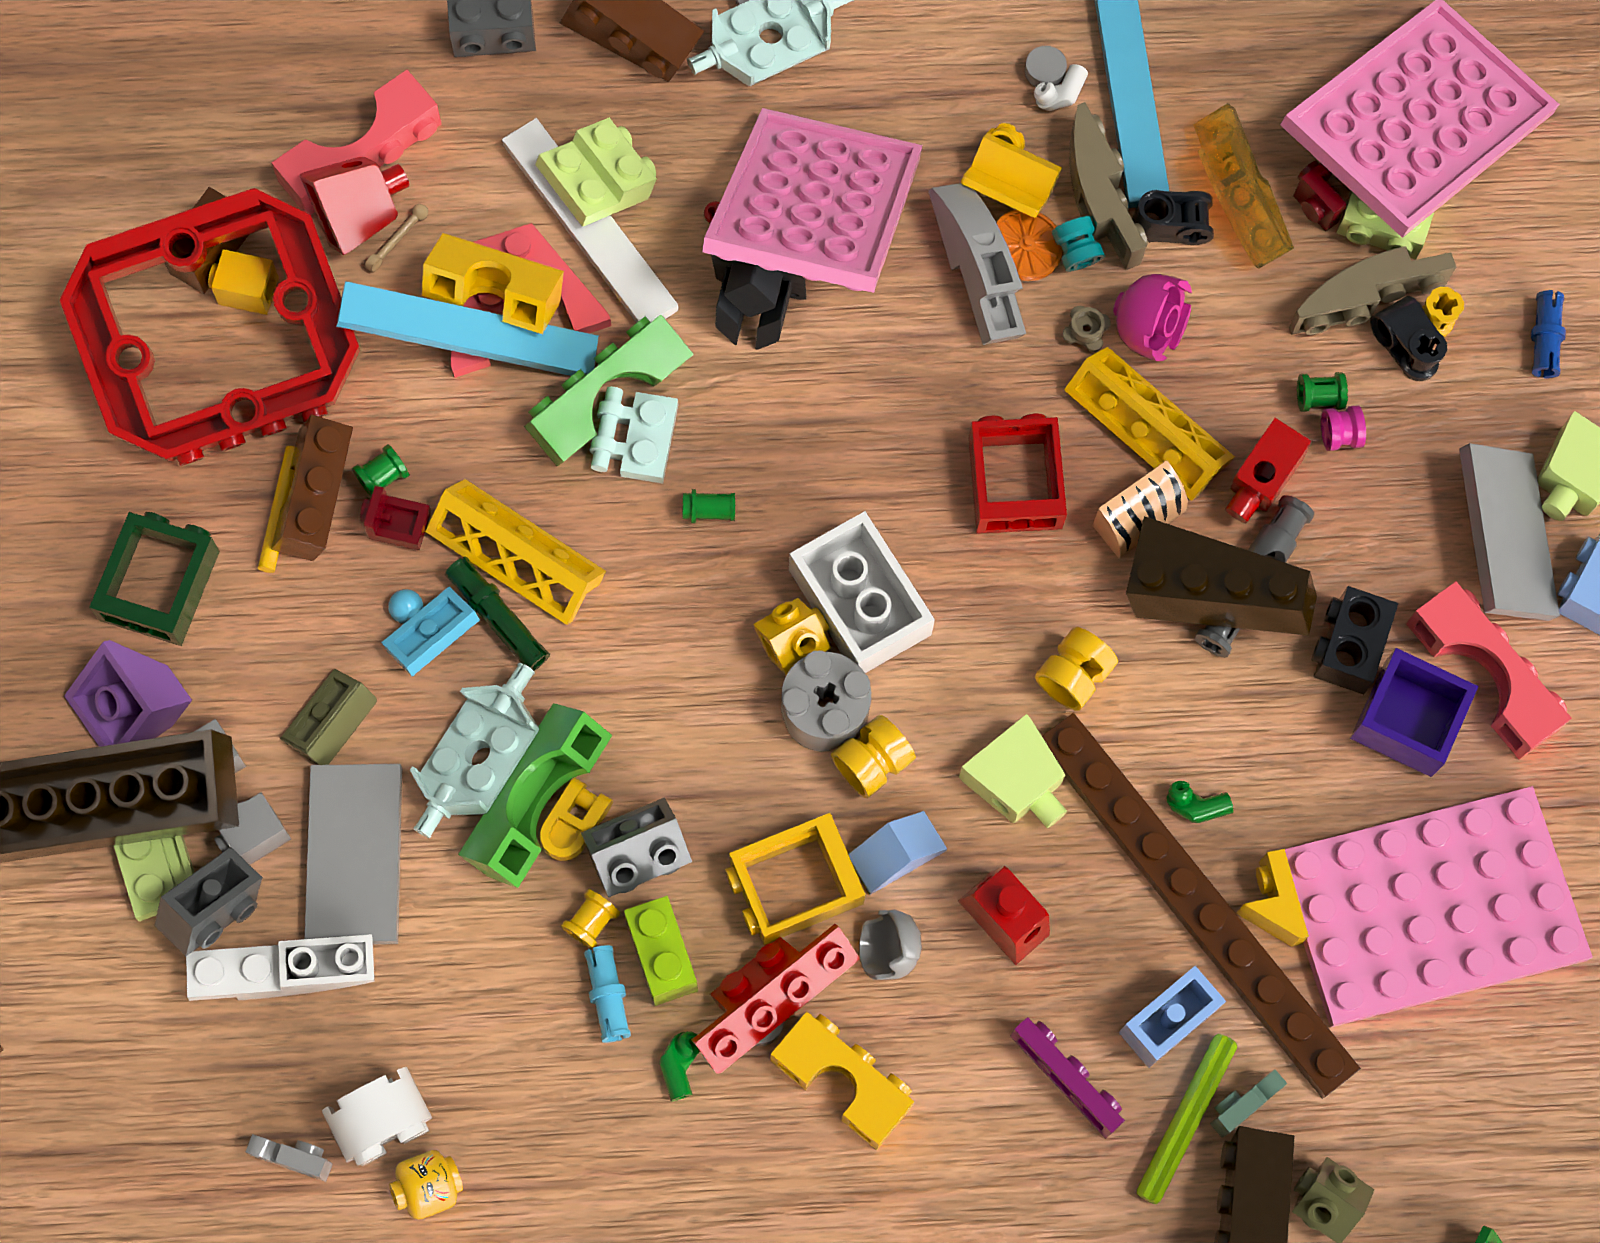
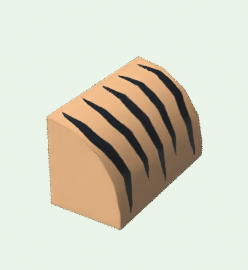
[1092,460,1188,558]

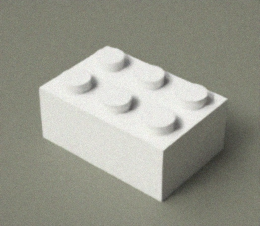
[789,511,935,673]

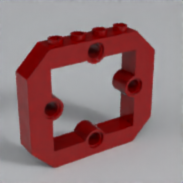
[60,188,360,466]

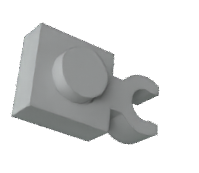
[245,1134,333,1182]

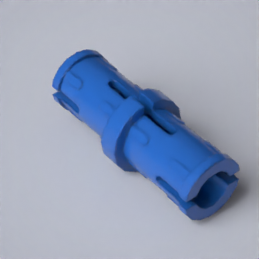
[1531,290,1566,378]

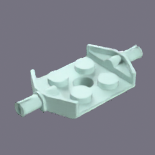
[687,0,854,86]
[410,663,540,839]

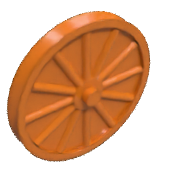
[996,210,1063,281]

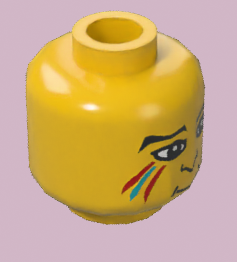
[389,1150,463,1220]

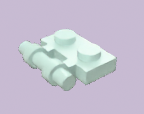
[590,386,678,484]

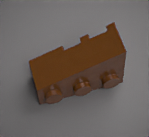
[559,0,704,82]

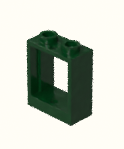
[89,512,220,646]

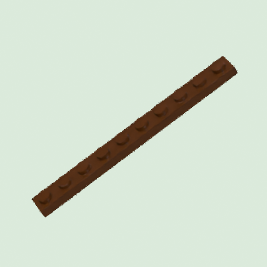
[1042,712,1361,1099]

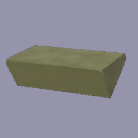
[280,669,377,765]

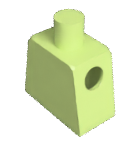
[1537,411,1600,521]
[959,714,1067,829]

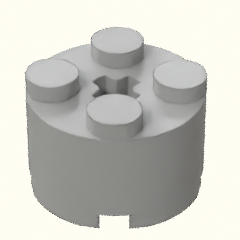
[781,650,871,752]

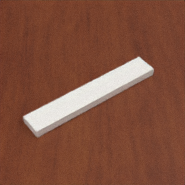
[502,118,678,323]

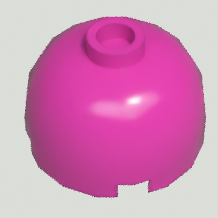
[1113,274,1192,361]

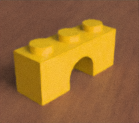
[422,233,564,334]
[770,1011,914,1150]

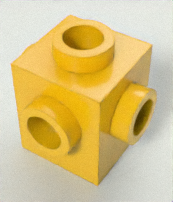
[753,598,831,675]

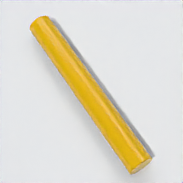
[258,446,295,573]

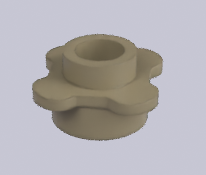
[1063,306,1111,352]

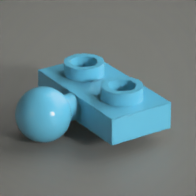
[381,587,480,676]

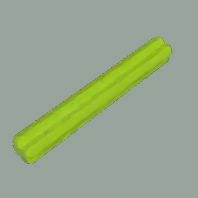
[1137,1034,1237,1204]

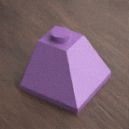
[64,640,192,747]

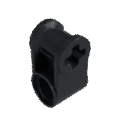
[1132,190,1214,245]
[1370,296,1447,381]

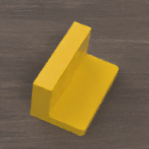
[961,133,1062,218]

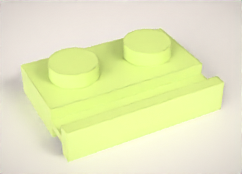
[114,835,195,921]

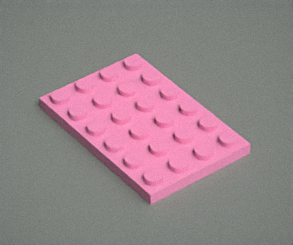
[1280,0,1560,238]
[702,108,923,293]
[1285,786,1593,1028]

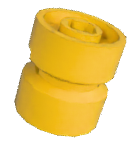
[1035,627,1118,711]
[831,714,916,799]

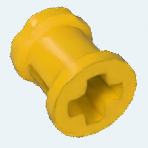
[1422,287,1464,337]
[561,889,620,950]

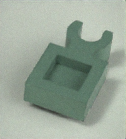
[1210,1069,1287,1138]

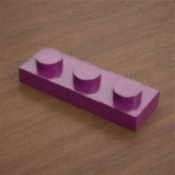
[1010,1017,1125,1139]

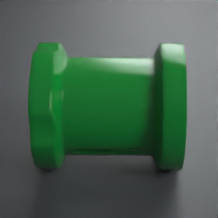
[1297,372,1348,412]
[352,444,410,497]

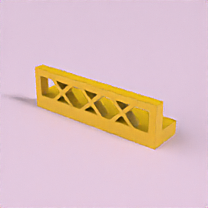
[1064,347,1235,501]
[425,479,606,625]

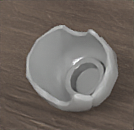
[859,909,922,980]

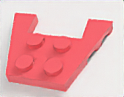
[451,223,611,378]

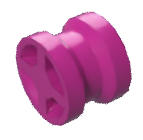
[1321,405,1366,451]

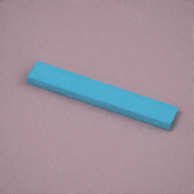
[1094,0,1169,208]
[337,281,599,376]

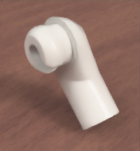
[1034,64,1088,111]

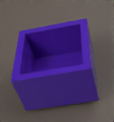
[1350,648,1479,777]

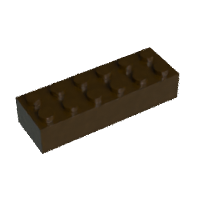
[0,729,239,863]

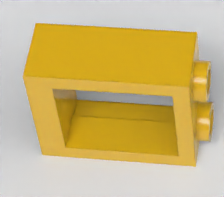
[724,813,866,945]

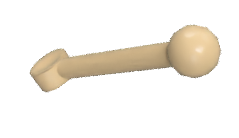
[365,204,428,272]

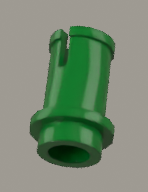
[682,489,735,524]

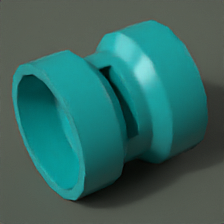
[1051,216,1105,272]

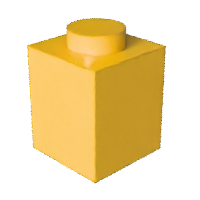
[208,249,279,315]

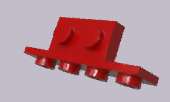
[692,924,859,1074]

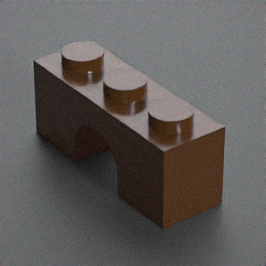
[271,414,353,561]

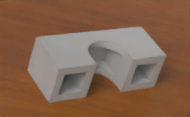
[194,719,291,865]

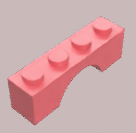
[271,70,442,215]
[1406,581,1572,760]

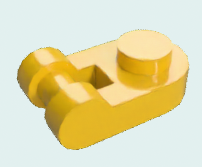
[540,778,613,861]

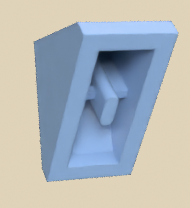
[848,811,947,895]

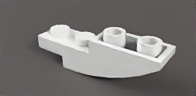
[186,934,375,1001]

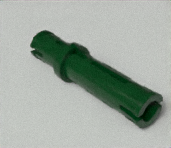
[445,556,550,671]

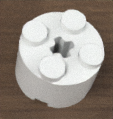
[322,1067,432,1166]

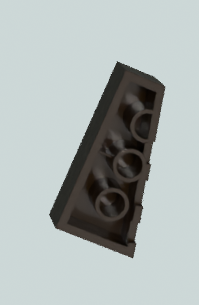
[1126,516,1317,636]
[1214,1126,1295,1243]

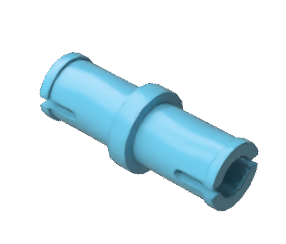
[584,945,631,1043]

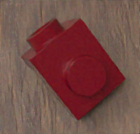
[1293,160,1347,232]
[360,486,431,551]

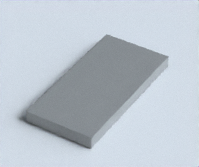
[1459,443,1560,621]
[305,764,402,945]

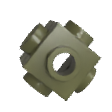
[1292,1157,1375,1243]

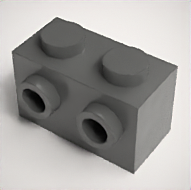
[447,0,536,57]
[581,797,692,898]
[154,847,263,956]

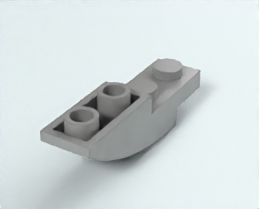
[928,183,1026,345]

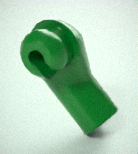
[1166,781,1234,823]
[659,1031,700,1102]

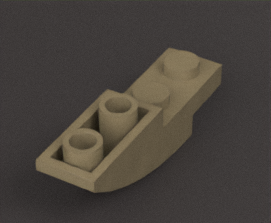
[1069,102,1148,270]
[1289,246,1456,335]

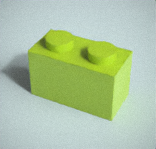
[624,895,698,1006]

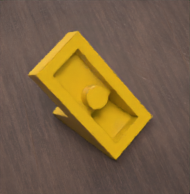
[1237,849,1309,947]

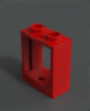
[968,413,1067,534]

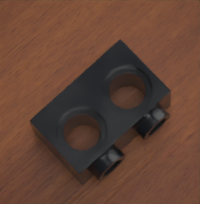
[1311,586,1398,695]

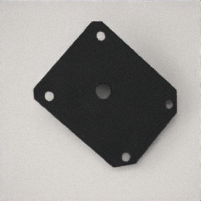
[711,254,807,350]

